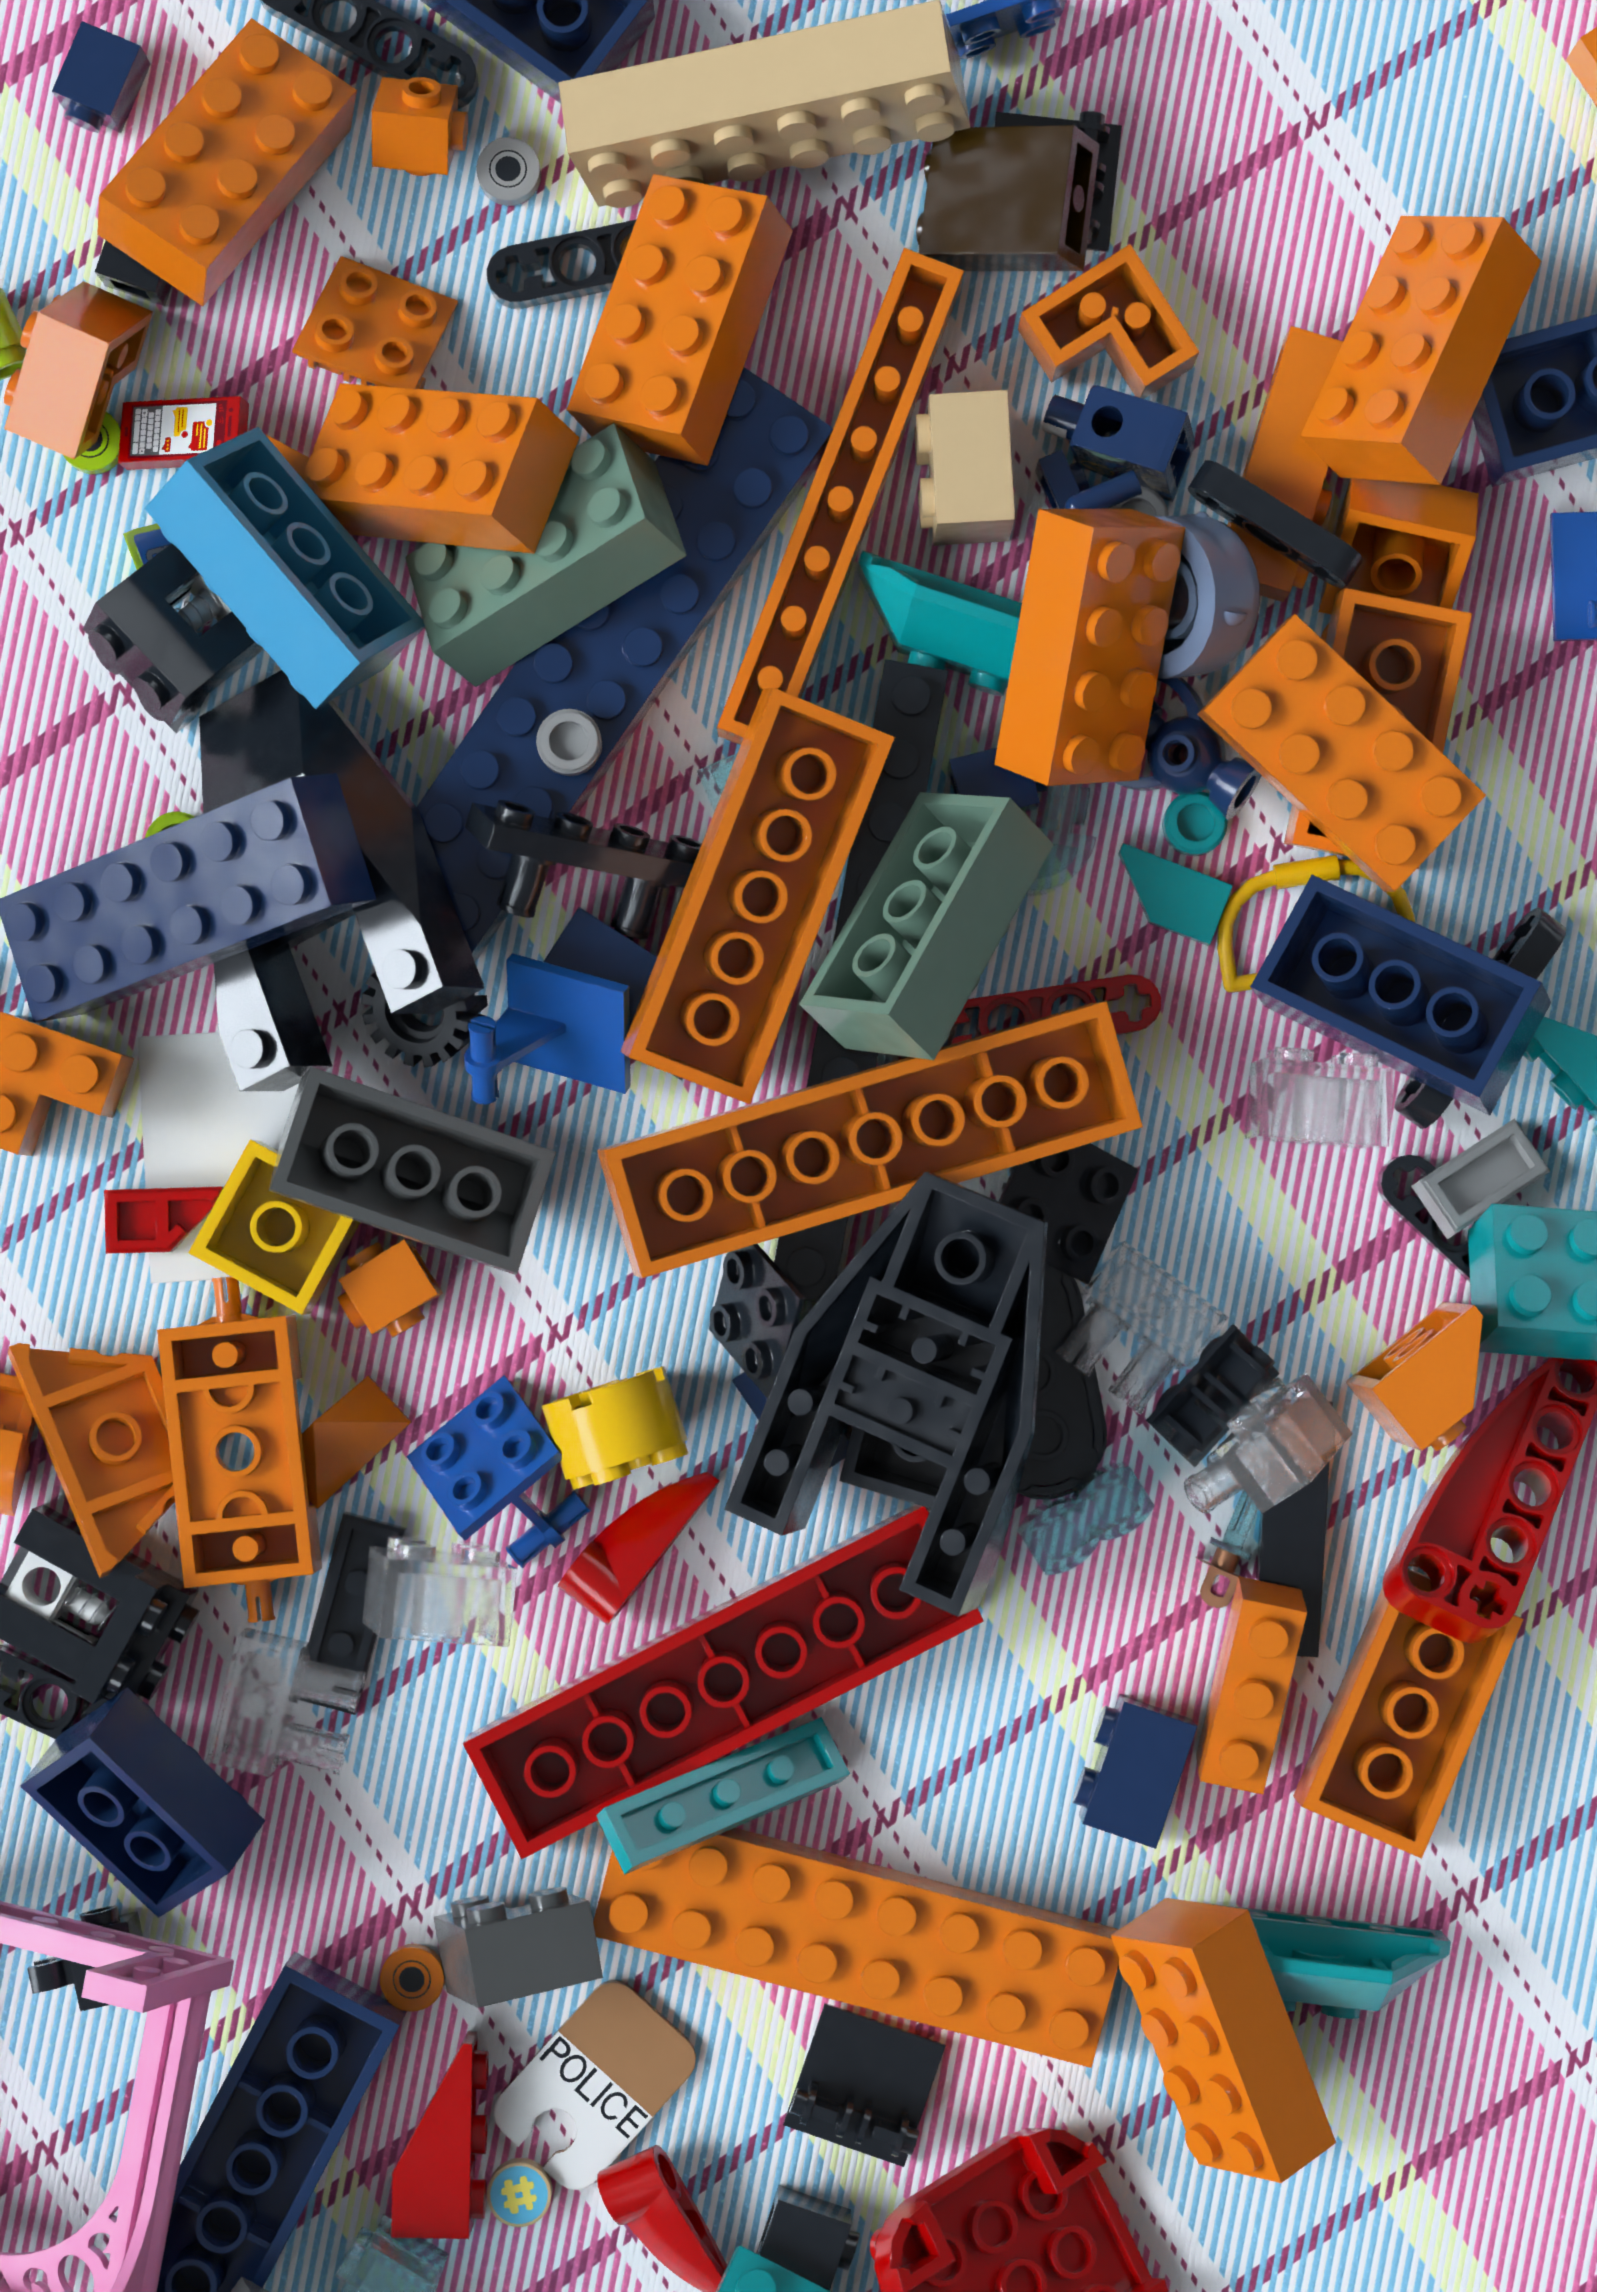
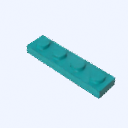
[596,1717,850,1875]

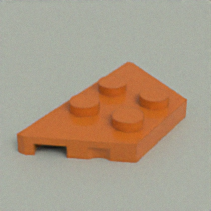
[8,1343,175,1578]

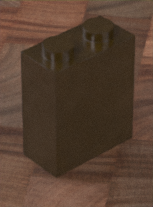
[916,125,1100,271]

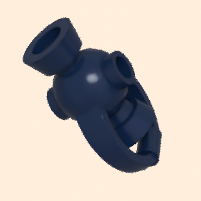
[1115,678,1262,820]

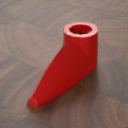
[557,1472,720,1626]
[597,2145,727,2292]

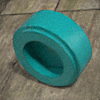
[1162,791,1228,856]

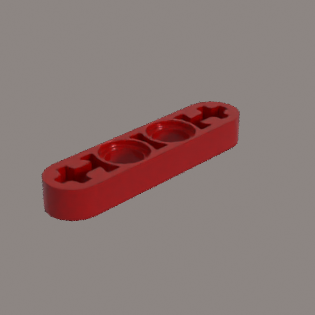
[951,974,1161,1044]

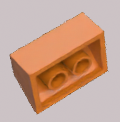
[1346,1302,1483,1451]

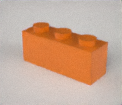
[1196,1576,1307,1795]

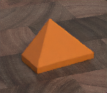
[302,1376,412,1509]

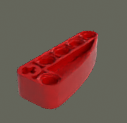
[1382,1357,1597,1643]

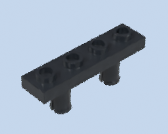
[465,800,702,939]

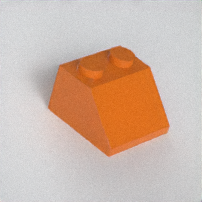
[1318,478,1479,615]

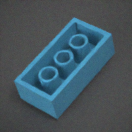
[144,427,425,709]

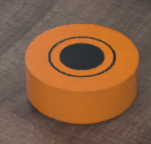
[380,1944,445,2012]

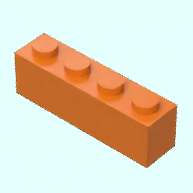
[1227,326,1343,602]

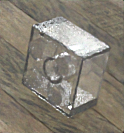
[1244,1047,1395,1150]
[362,1536,517,1647]

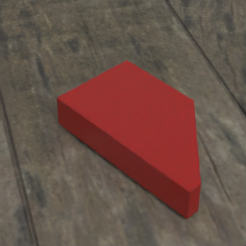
[104,1187,224,1254]

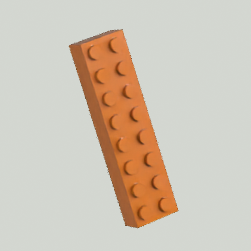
[597,1001,1143,1278]
[593,1828,1119,2068]

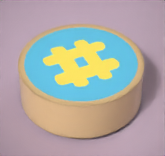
[487,2158,553,2227]

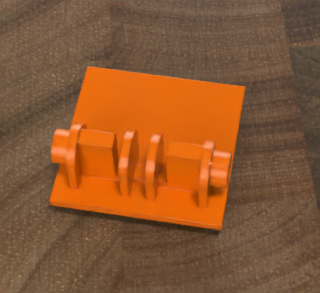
[292,256,458,389]

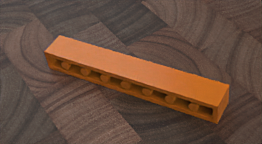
[717,248,964,745]

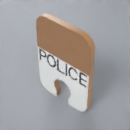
[494,1980,696,2190]

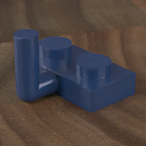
[1035,449,1142,509]

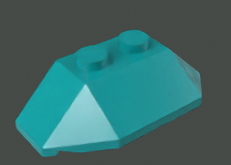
[857,550,1022,696]
[1206,1903,1451,2019]

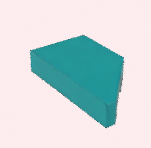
[1118,843,1233,946]

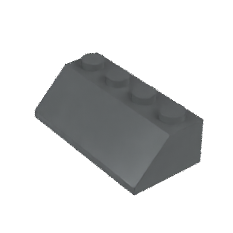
[269,1067,556,1275]

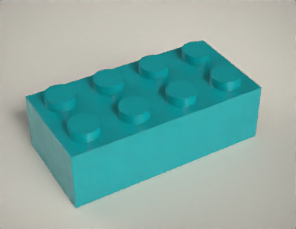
[1468,1203,1597,1361]

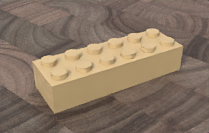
[558,0,970,208]

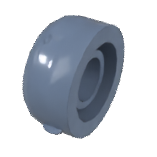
[1154,512,1260,679]

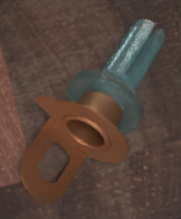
[1195,1490,1263,1608]

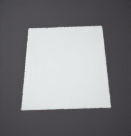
[137,1026,334,1283]

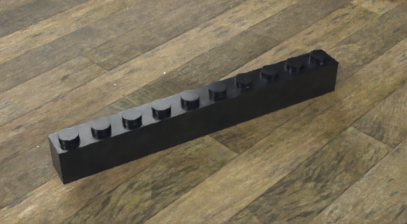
[774,659,948,1302]

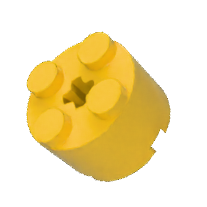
[542,1366,689,1490]

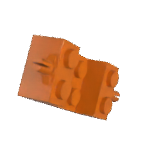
[157,1276,322,1623]

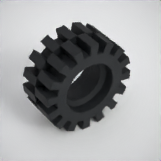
[361,971,488,1068]

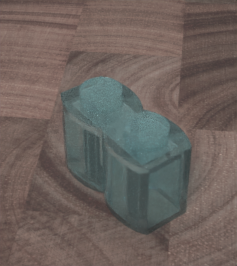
[1017,1463,1155,1575]

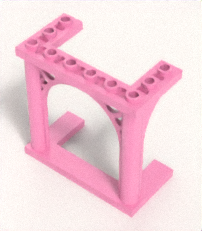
[0,1901,234,2292]

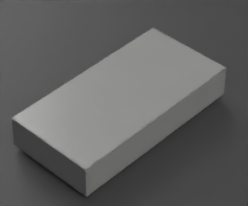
[1411,1118,1550,1239]

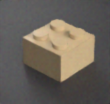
[914,390,1015,546]

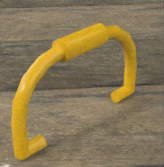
[1217,855,1416,993]

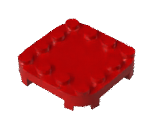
[870,2128,1168,2292]

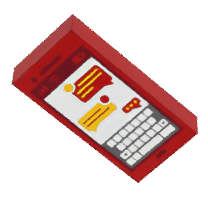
[118,396,249,470]

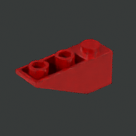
[391,2031,489,2239]

